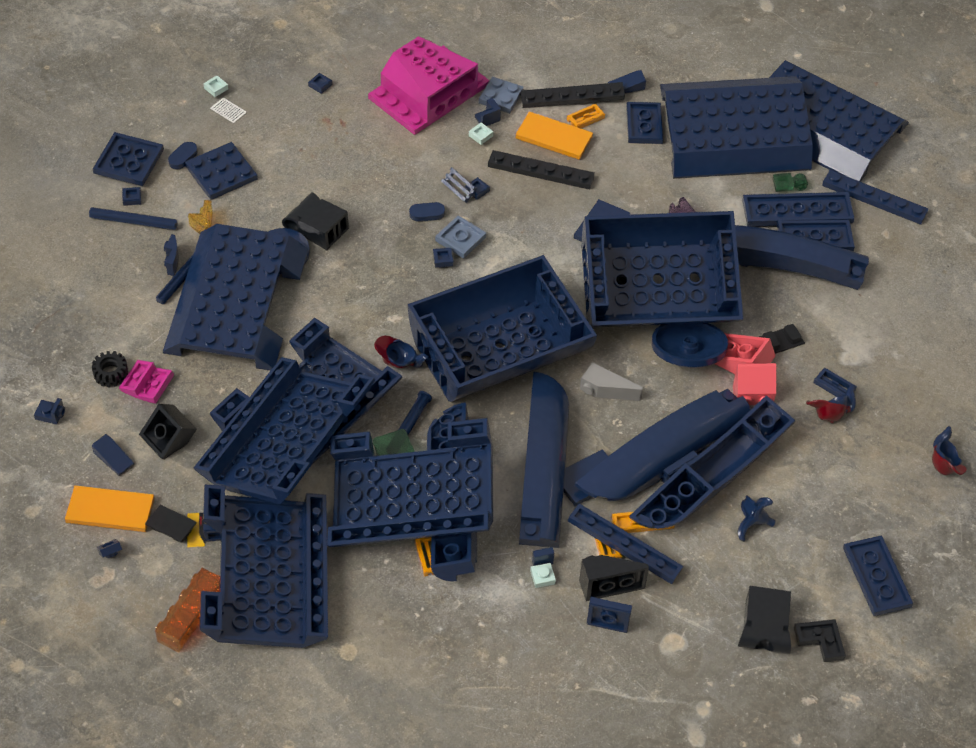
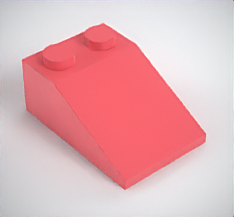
[715,333,775,374]

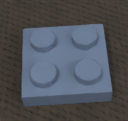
[479,77,524,114]
[435,215,486,259]

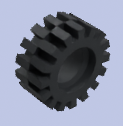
[92,351,128,388]

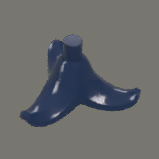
[738,495,776,542]

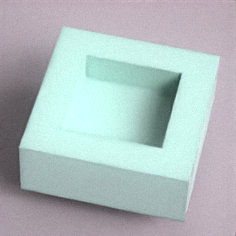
[204,76,228,97]
[469,123,493,145]
[530,563,556,588]

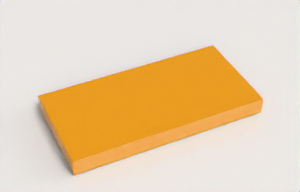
[515,111,593,160]
[65,485,155,532]

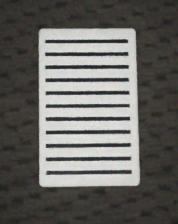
[210,98,246,123]

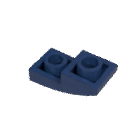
[164,234,179,276]

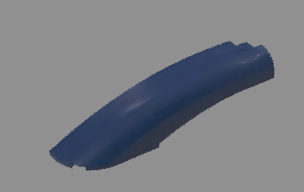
[575,389,751,501]

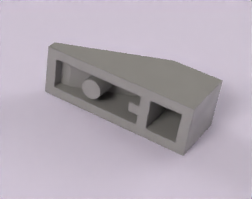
[580,362,643,401]

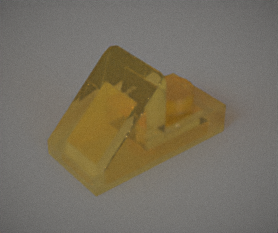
[188,200,213,234]

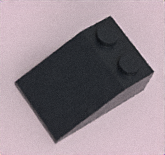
[579,555,649,601]

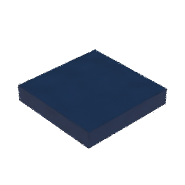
[587,597,632,633]

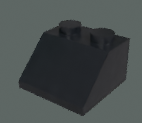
[139,404,197,459]

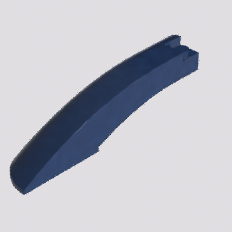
[735,225,869,290]
[519,372,569,548]
[629,395,795,529]
[427,402,477,582]

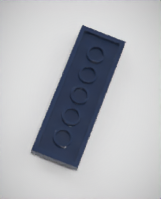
[742,192,855,226]

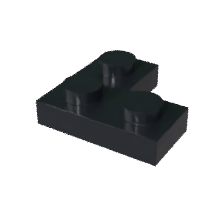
[794,619,846,662]

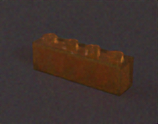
[155,568,220,653]

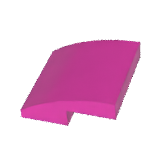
[119,360,174,404]

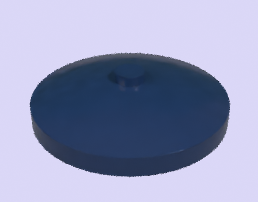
[652,323,728,367]

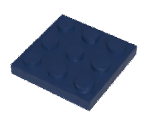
[93,132,164,186]
[185,142,258,200]

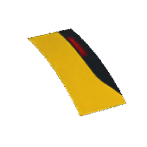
[187,513,205,547]

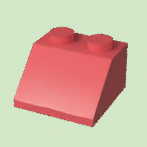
[733,363,776,405]

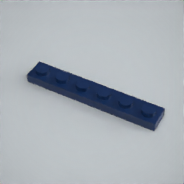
[822,170,929,225]
[568,504,683,584]

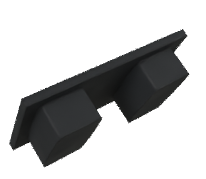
[759,324,805,354]
[145,504,197,543]

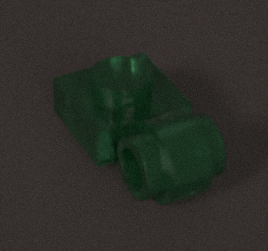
[772,173,808,192]

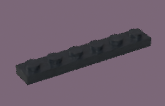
[521,82,625,108]
[488,150,595,190]

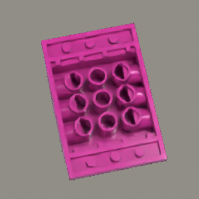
[368,36,490,135]

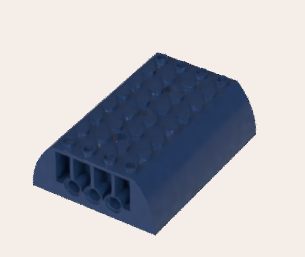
[581,211,743,328]
[408,255,597,402]

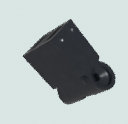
[282,192,349,250]
[738,586,791,654]

